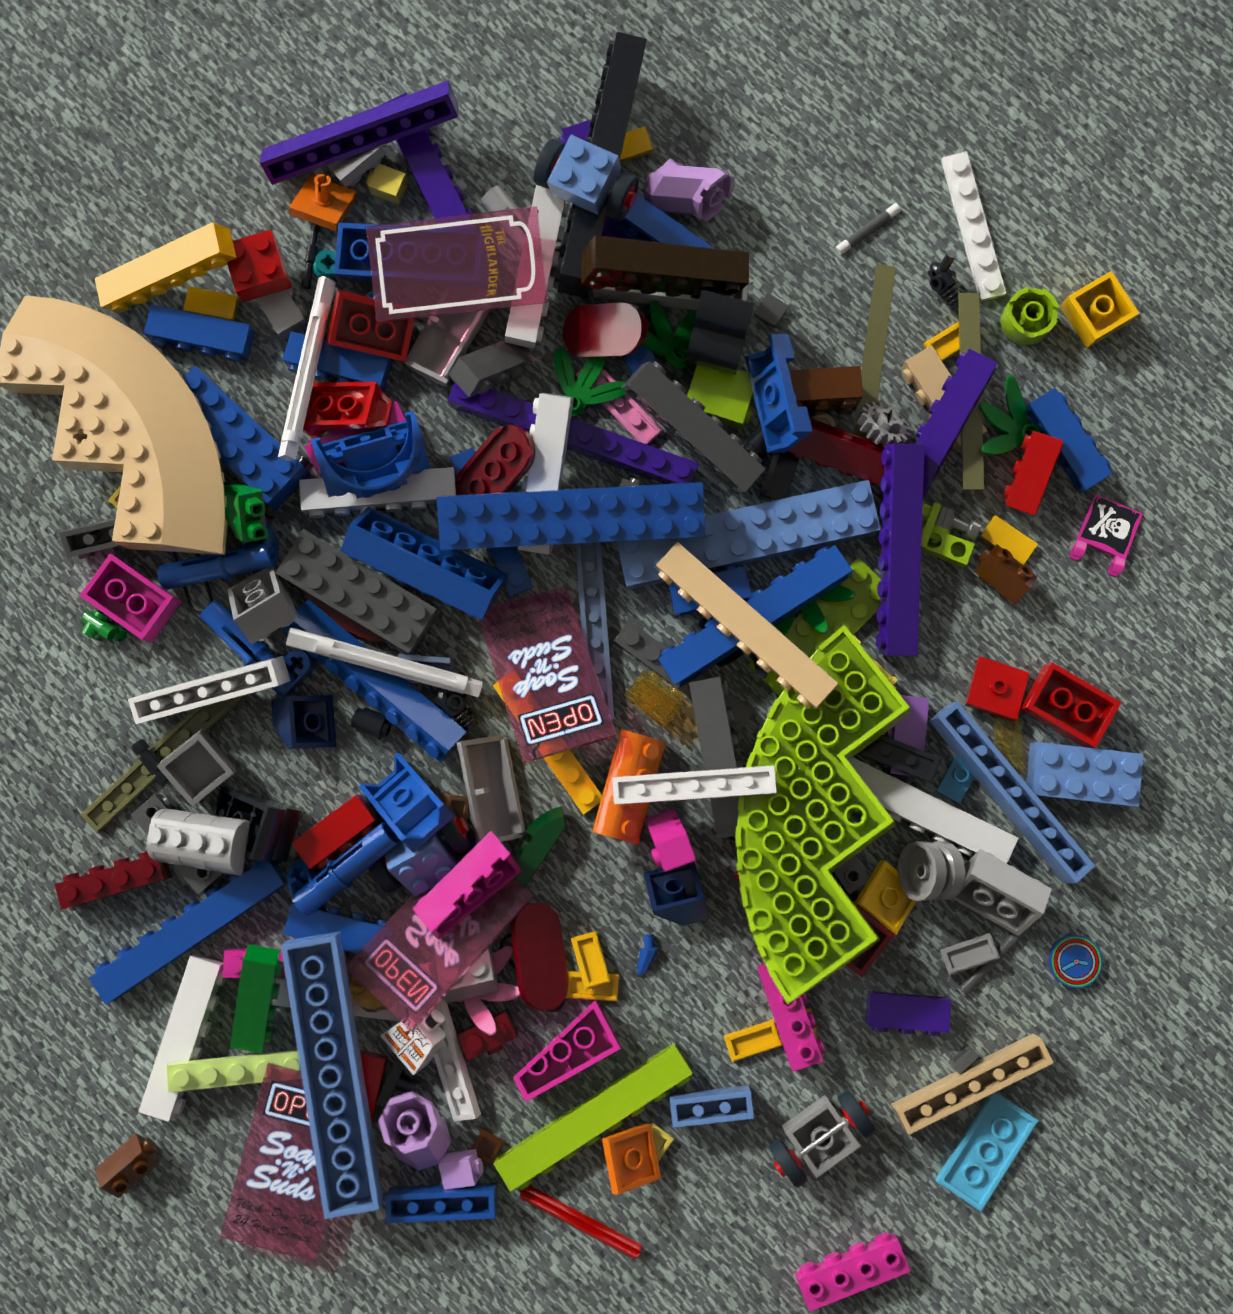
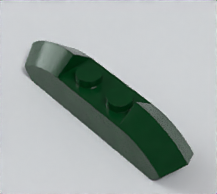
[486,806,566,919]

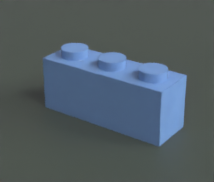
[669,1085,754,1128]

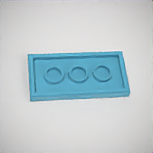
[935,1092,1039,1212]

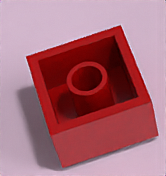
[227,229,292,303]

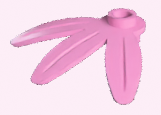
[457,946,520,1035]

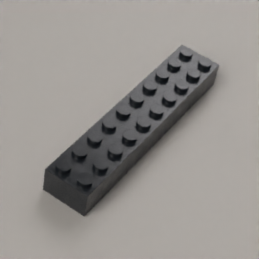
[554,31,647,299]

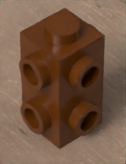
[974,544,1037,605]
[95,1133,160,1198]

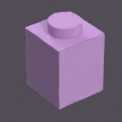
[438,1149,483,1190]

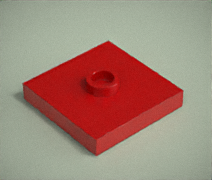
[964,656,1030,722]

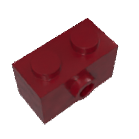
[457,1009,519,1060]

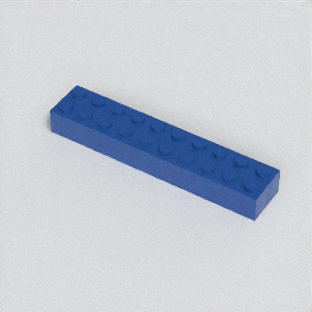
[436,482,705,550]

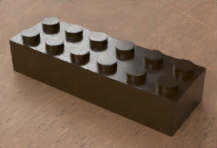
[581,236,749,299]

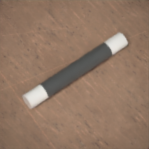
[835,203,901,256]

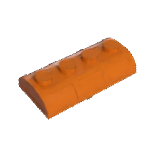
[592,730,667,845]

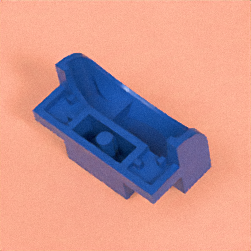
[311,411,430,499]

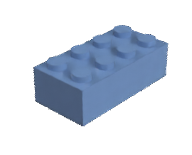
[1026,742,1143,807]

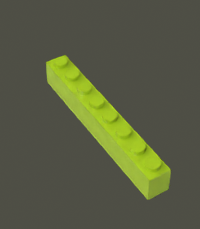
[493,1042,693,1192]

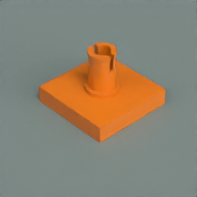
[289,174,357,231]
[602,1124,661,1195]

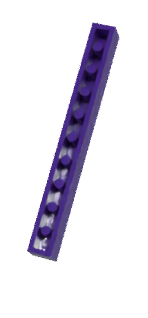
[448,382,699,484]

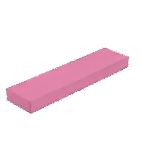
[575,368,663,445]

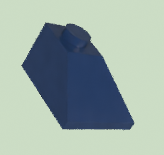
[271,695,336,749]
[644,861,709,926]

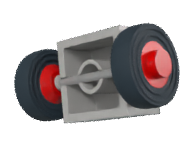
[769,1090,876,1188]

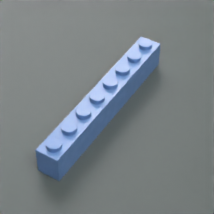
[929,701,1095,883]

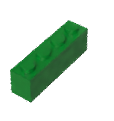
[230,944,284,1053]

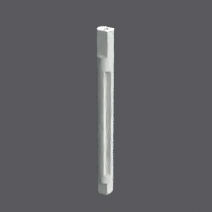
[278,277,336,461]
[286,628,482,697]

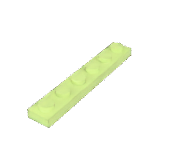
[167,1049,302,1093]

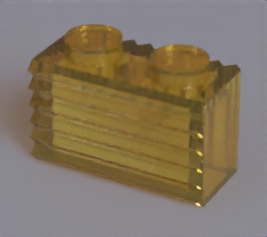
[624,670,685,728]

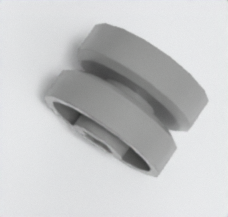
[897,841,965,901]

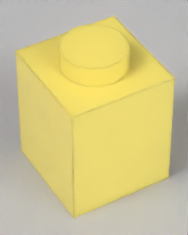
[367,164,408,205]

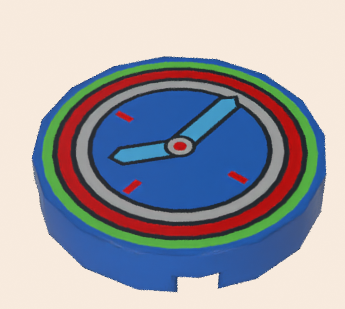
[1048,934,1103,989]

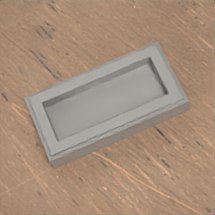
[939,933,1000,976]

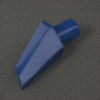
[637,934,660,975]

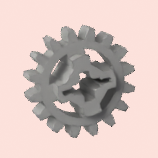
[856,402,911,448]

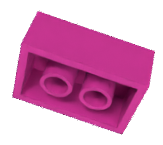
[79,553,182,643]

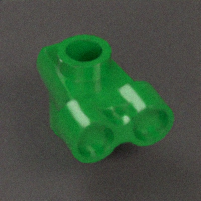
[81,609,127,642]

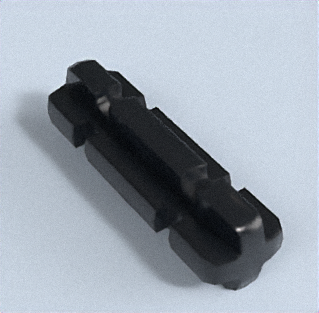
[131,739,169,786]

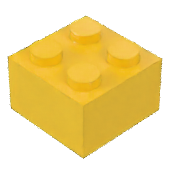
[1059,271,1140,348]

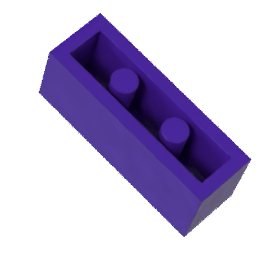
[865,991,951,1036]

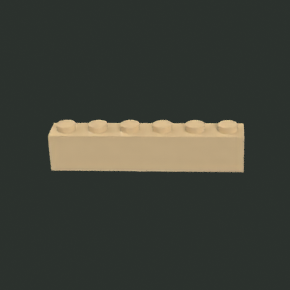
[891,1034,1054,1135]

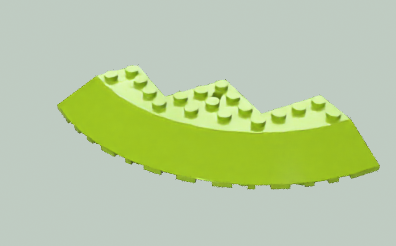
[736,625,911,1004]

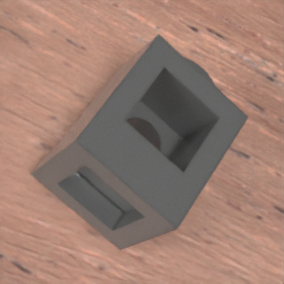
[832,856,870,896]

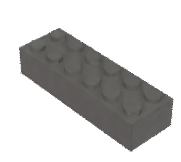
[621,361,765,493]
[276,529,440,655]

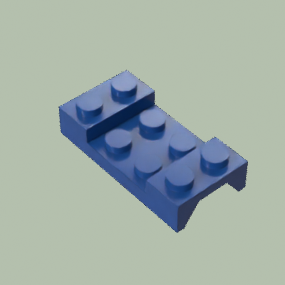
[745,334,812,453]
[359,752,454,853]

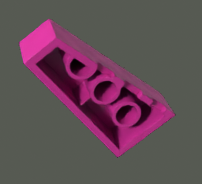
[645,808,696,871]
[413,831,522,940]
[513,1000,622,1102]

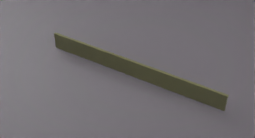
[853,264,896,440]
[958,293,984,490]

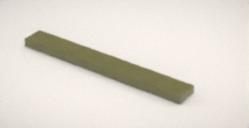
[80,694,248,834]

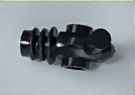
[927,250,961,310]
[433,672,478,733]

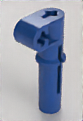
[158,520,279,590]
[200,600,316,697]
[287,822,400,916]

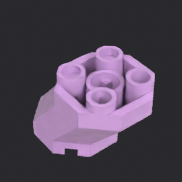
[644,159,734,222]
[379,1091,451,1170]

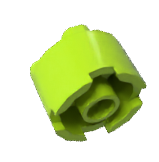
[1000,287,1059,346]

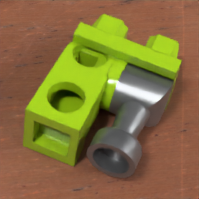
[921,502,982,569]

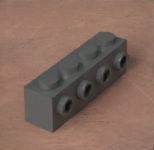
[59,517,121,559]
[131,794,227,895]

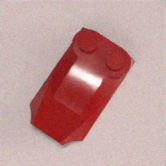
[303,382,393,437]

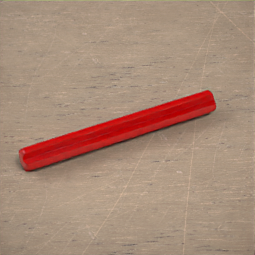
[520,1185,642,1259]

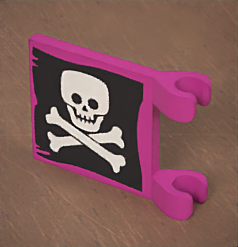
[1069,494,1143,577]

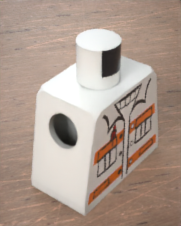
[381,1008,446,1075]

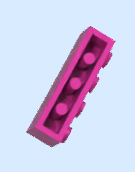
[756,963,825,1072]
[795,1232,911,1312]

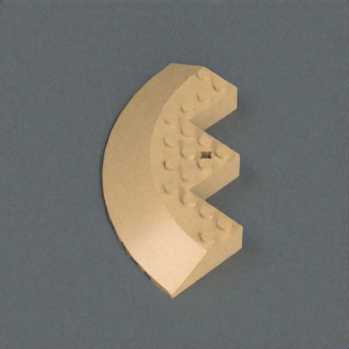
[0,296,228,555]

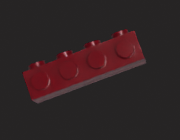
[788,418,885,485]
[54,852,172,910]

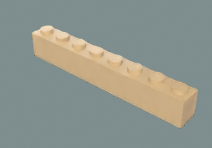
[656,542,838,709]

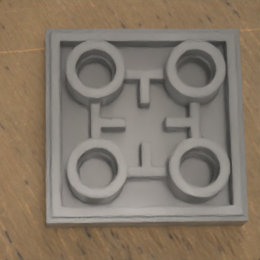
[327,146,385,187]

